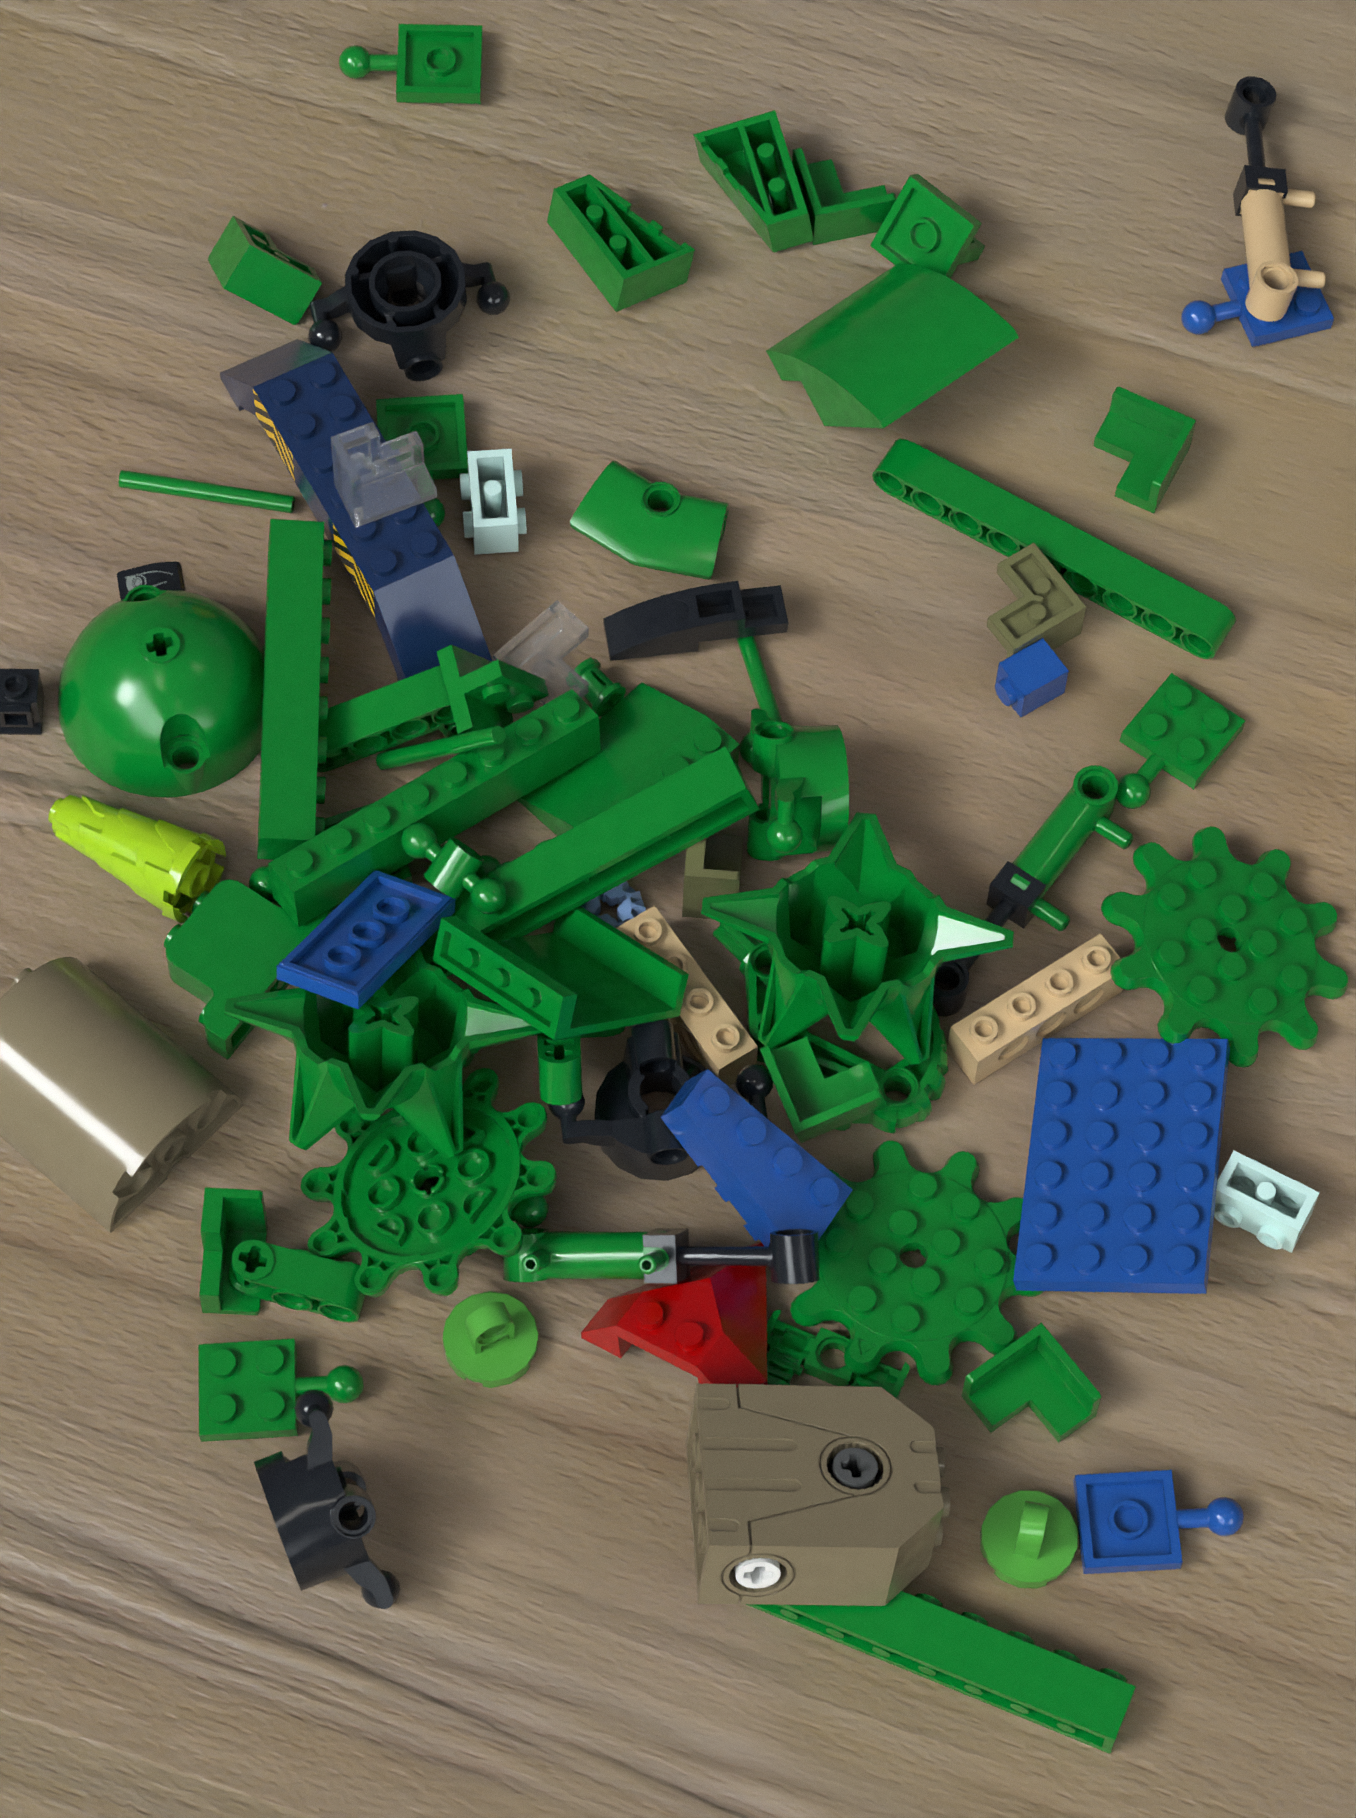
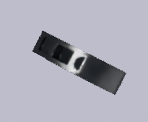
[603,581,788,661]

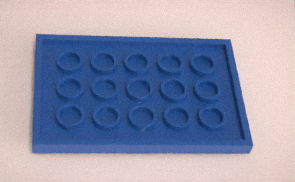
[1013,1038,1230,1294]

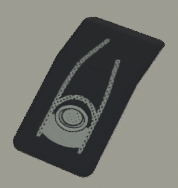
[117,561,185,600]

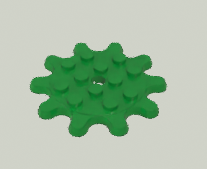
[1101,826,1348,1068]
[301,1068,557,1298]
[790,1140,1044,1386]

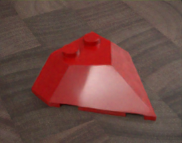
[581,1241,768,1388]

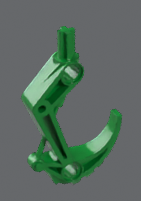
[713,923,948,1134]

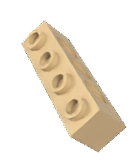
[616,905,758,1086]
[947,933,1123,1085]

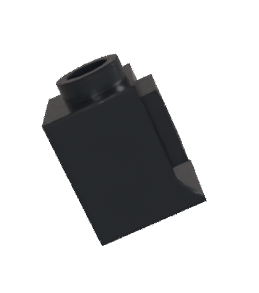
[0,669,44,735]

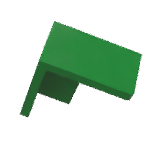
[792,147,897,245]
[208,216,322,325]
[1093,387,1196,514]
[760,1036,887,1143]
[199,1187,268,1316]
[961,1322,1102,1443]

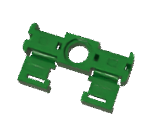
[767,1310,910,1399]

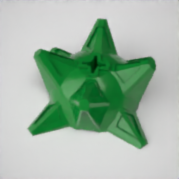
[701,812,1014,1065]
[224,948,542,1159]

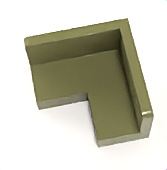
[986,543,1086,659]
[682,834,744,919]

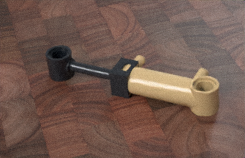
[1225,76,1326,322]

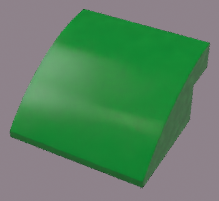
[766,263,1019,428]

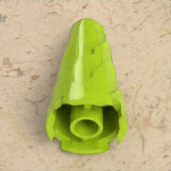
[48,795,226,923]

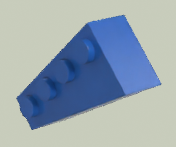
[660,1069,853,1247]

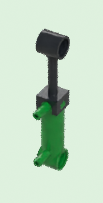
[933,765,1134,1017]
[503,1228,820,1284]

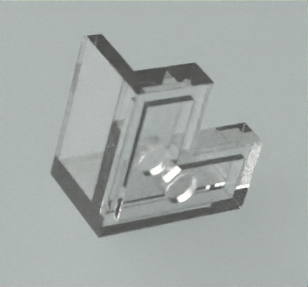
[331,422,437,528]
[493,600,589,713]

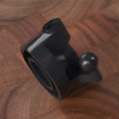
[308,230,510,382]
[548,1020,773,1181]
[254,1389,400,1609]

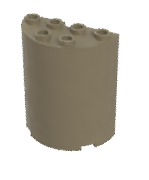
[0,957,243,1233]

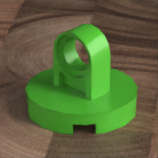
[442,1291,539,1388]
[980,1490,1078,1589]

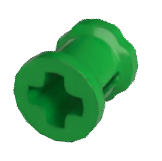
[566,658,626,717]

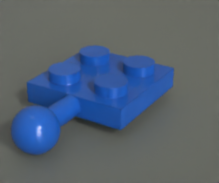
[1181,251,1334,347]
[1073,1470,1244,1574]

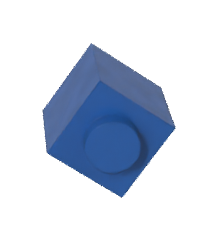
[995,638,1069,718]

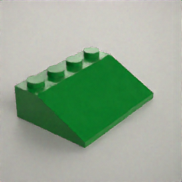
[517,682,740,836]

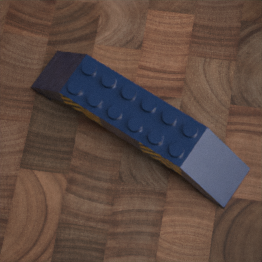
[220,339,493,681]

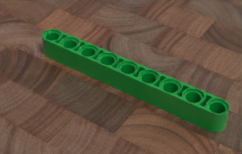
[872,439,1236,659]

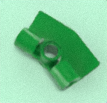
[570,460,729,580]

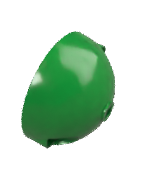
[57,585,265,798]

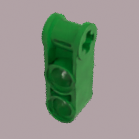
[228,1239,365,1322]

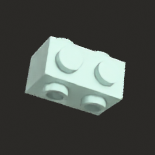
[460,449,527,555]
[1214,1151,1320,1253]

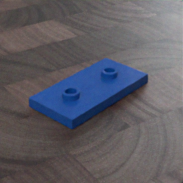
[277,870,455,1009]

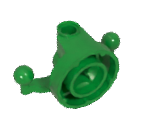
[739,708,849,861]

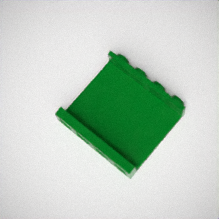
[433,906,689,1040]

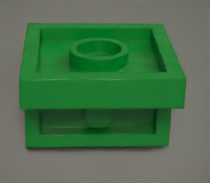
[870,174,985,278]
[437,644,549,734]

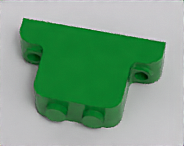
[164,879,337,1060]

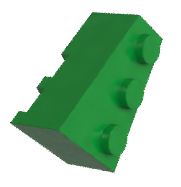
[693,110,814,253]
[547,174,695,312]

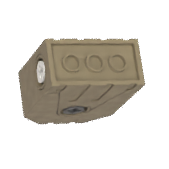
[685,1383,950,1606]

